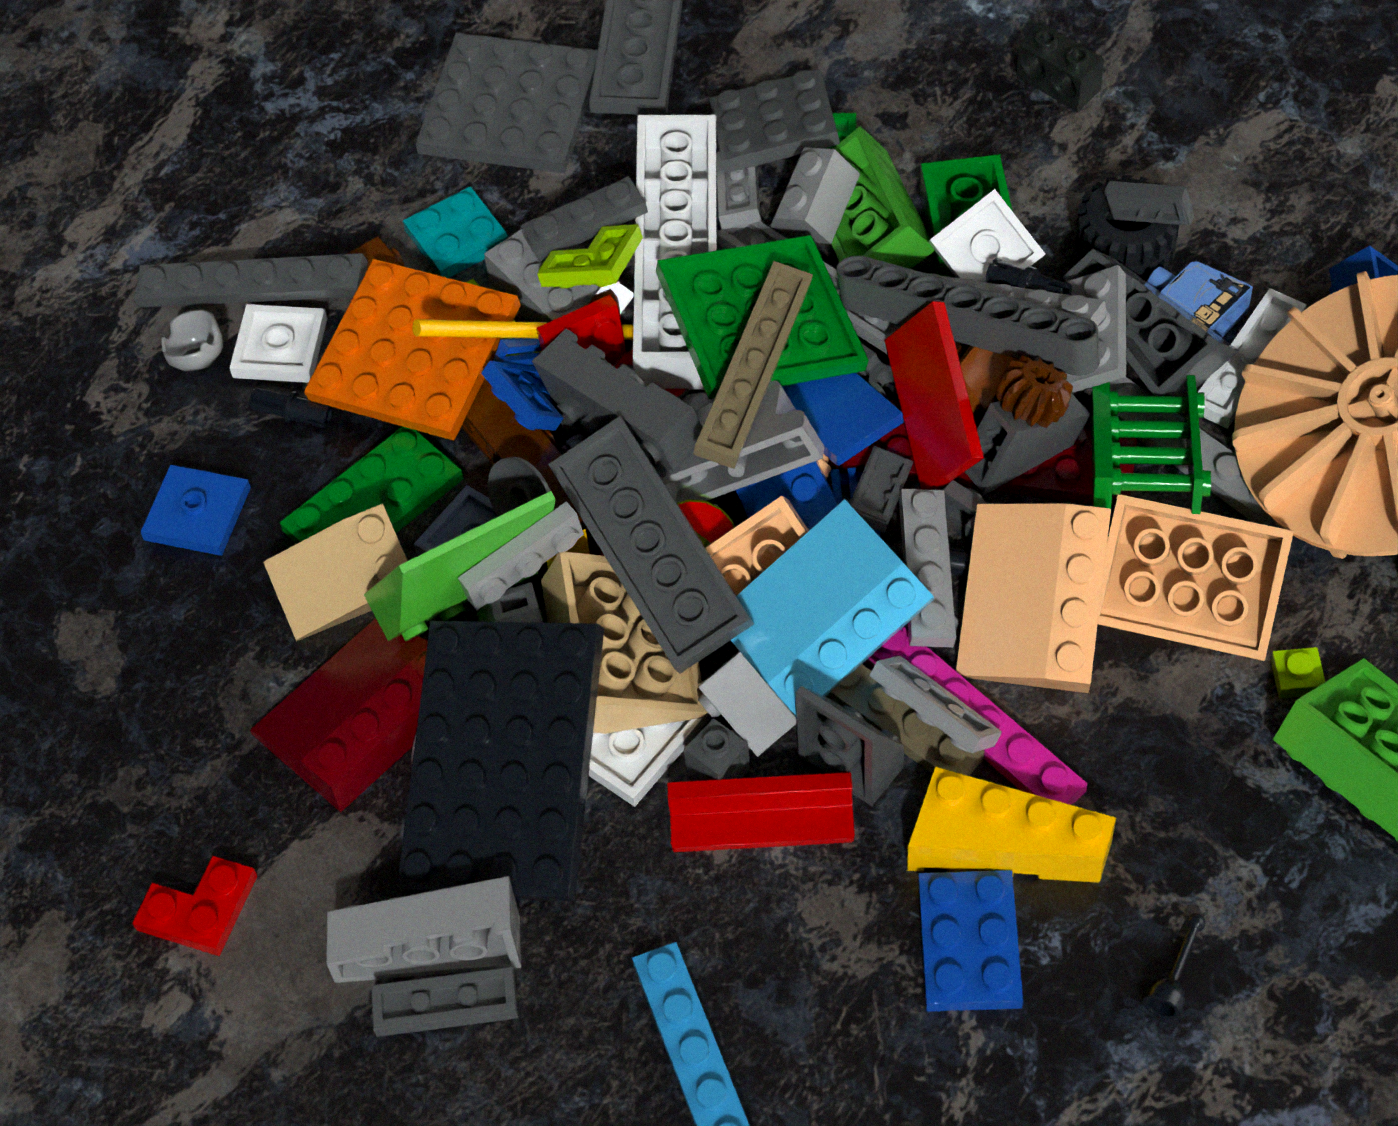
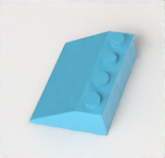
[731,499,934,717]

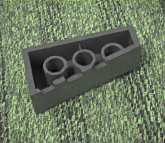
[1063,249,1239,396]
[532,329,703,471]

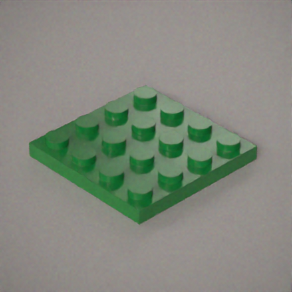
[656,235,869,399]

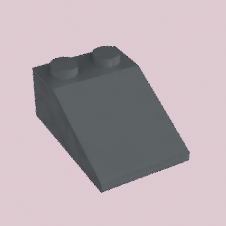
[796,686,904,806]

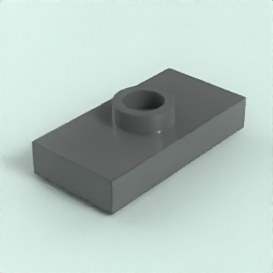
[1104,181,1195,226]
[850,446,914,533]

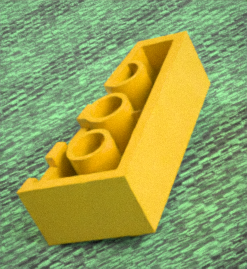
[907,767,1116,883]

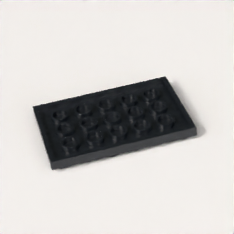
[397,621,604,901]

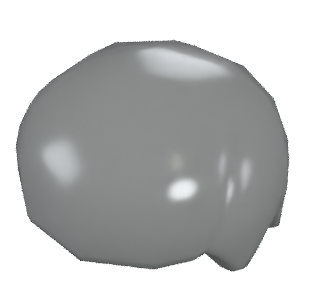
[161,310,223,371]

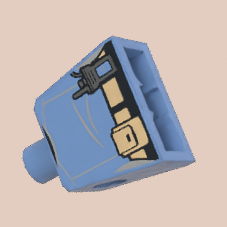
[1147,261,1253,338]

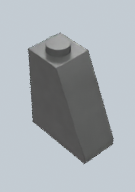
[965,393,1091,494]

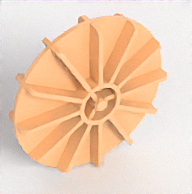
[1232,271,1398,559]

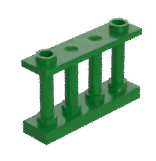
[1091,375,1211,514]

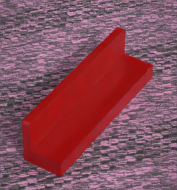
[667,772,855,852]

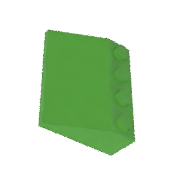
[364,491,555,642]
[1273,658,1398,842]

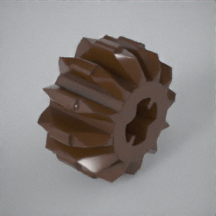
[996,356,1073,428]

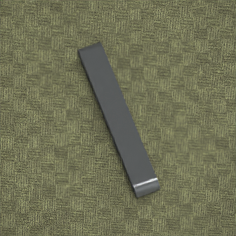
[837,256,1100,376]

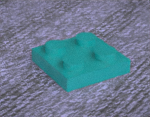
[402,186,509,278]

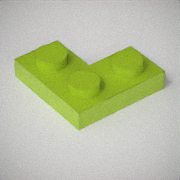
[537,224,643,289]

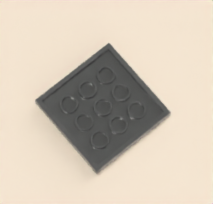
[416,33,598,174]

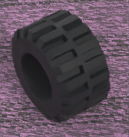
[1075,175,1179,280]

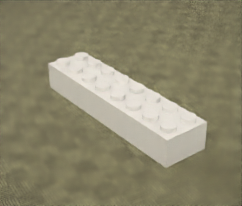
[633,115,716,390]

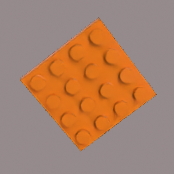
[304,259,521,441]

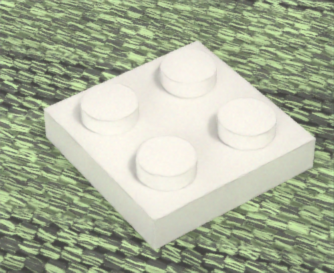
[929,189,1045,283]
[230,304,327,383]

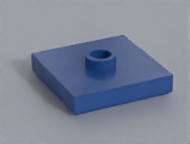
[140,465,251,556]

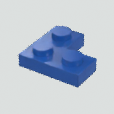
[481,361,564,431]

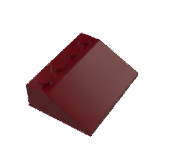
[250,618,428,812]

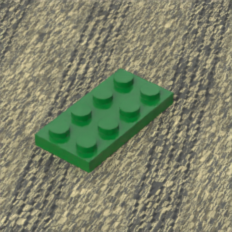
[280,426,463,544]

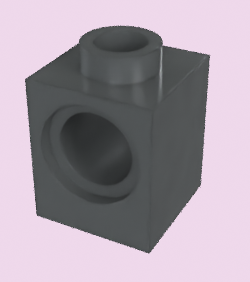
[684,719,750,781]

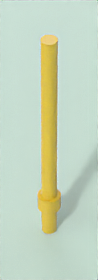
[413,319,633,341]

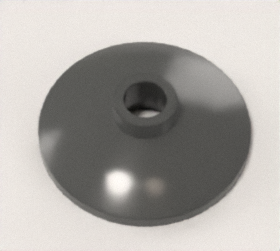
[488,456,550,517]

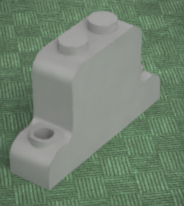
[655,381,824,504]

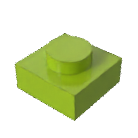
[1270,647,1325,699]

